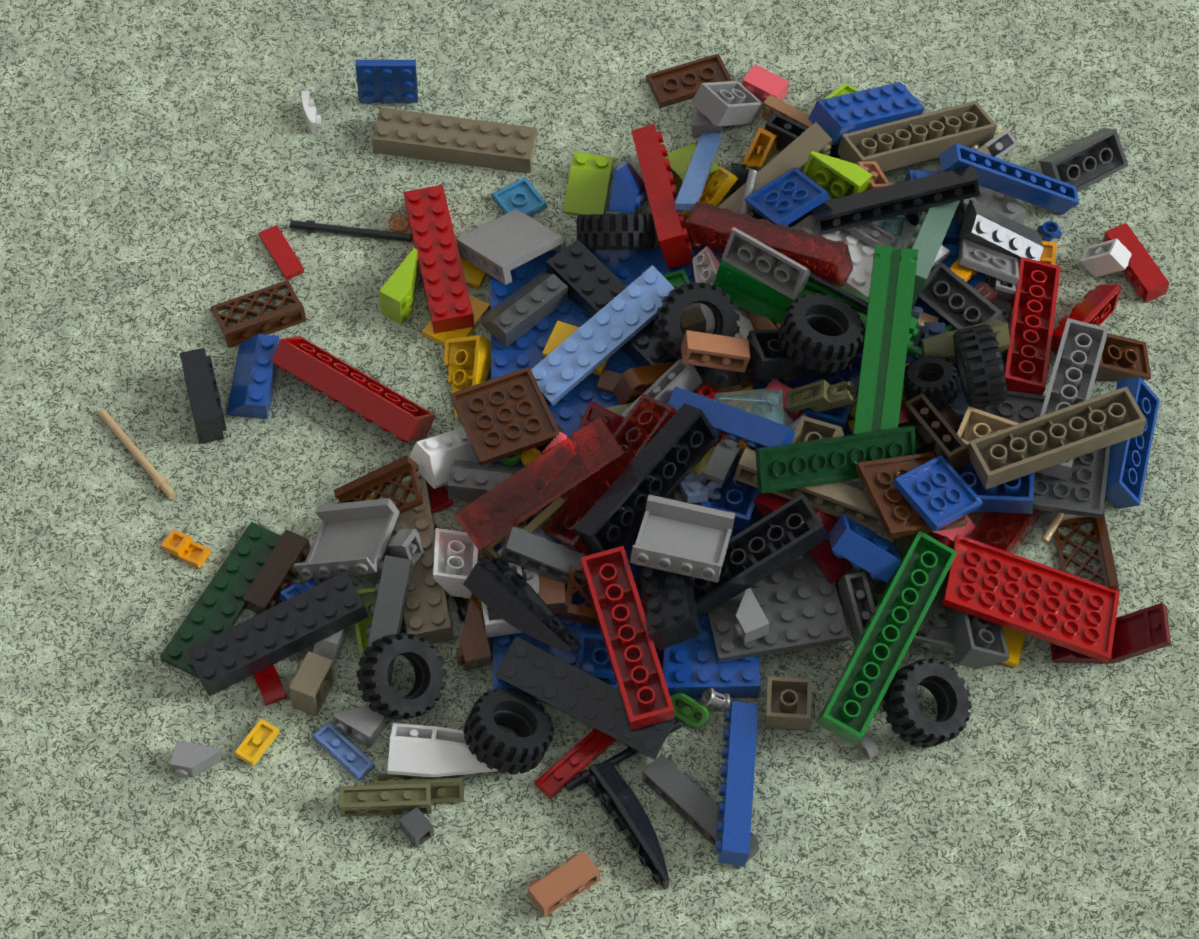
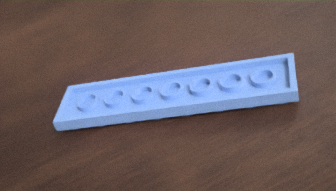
[531,265,674,405]

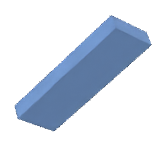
[312,722,375,781]

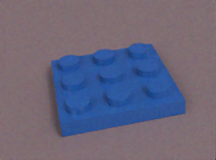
[356,60,418,104]
[744,167,830,230]
[893,455,983,532]

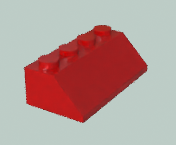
[1051,284,1122,354]

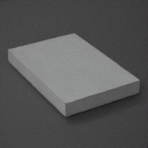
[959,238,1019,285]

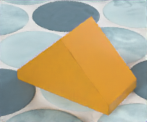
[743,127,777,167]

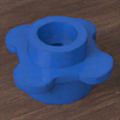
[1038,221,1062,242]

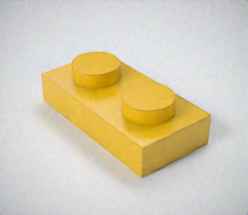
[235,718,280,767]

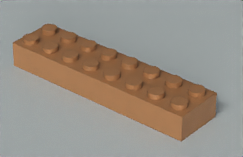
[762,95,812,128]

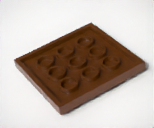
[450,367,560,466]
[855,452,968,538]

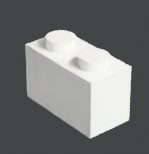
[1080,238,1132,277]

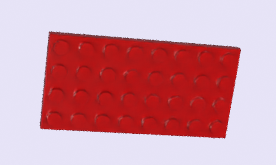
[942,534,1120,663]

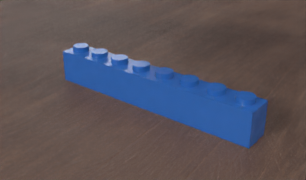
[940,143,1079,215]
[715,700,759,867]

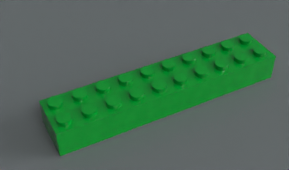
[816,531,958,745]

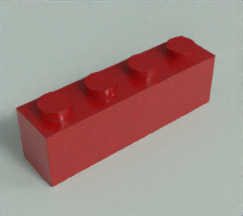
[1103,223,1169,303]

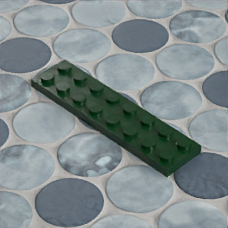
[755,425,916,493]
[160,522,281,678]

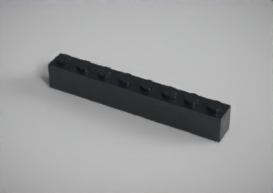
[811,165,980,235]

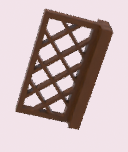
[211,280,306,348]
[334,455,423,515]
[1054,510,1119,591]
[561,565,645,627]

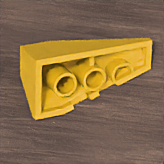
[444,335,491,418]

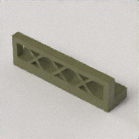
[486,493,567,563]
[373,773,464,803]
[339,783,432,817]

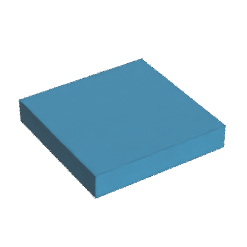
[492,177,547,217]

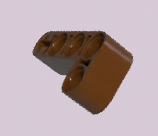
[613,361,677,405]

